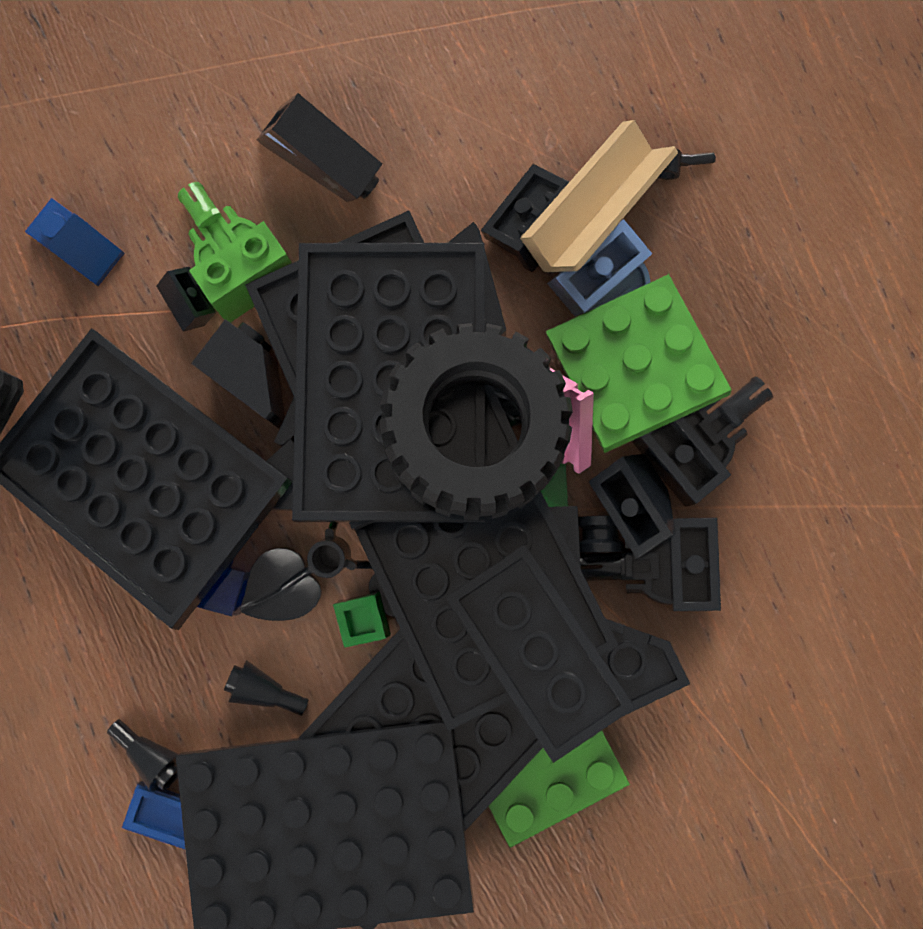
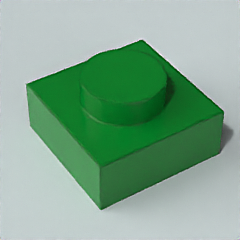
[333,592,391,648]

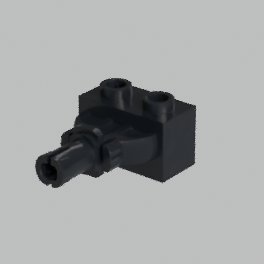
[631,376,773,507]
[580,518,721,611]

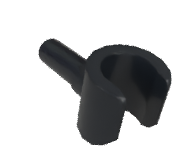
[658,149,716,180]

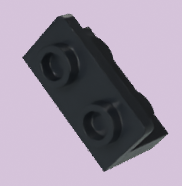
[481,164,569,272]

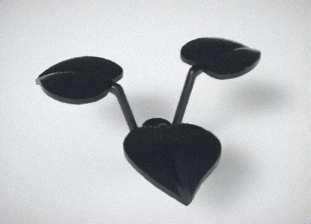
[240,522,395,621]

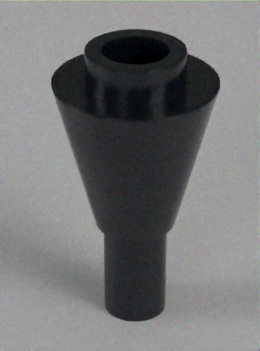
[224,660,309,716]
[107,719,178,792]

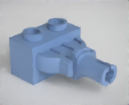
[547,219,652,316]

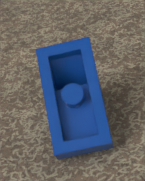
[25,198,124,286]

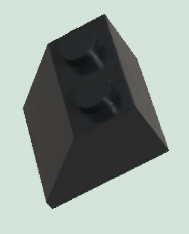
[191,319,285,429]

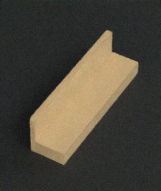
[520,120,678,272]

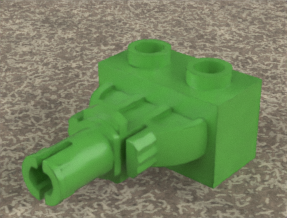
[178,182,292,323]

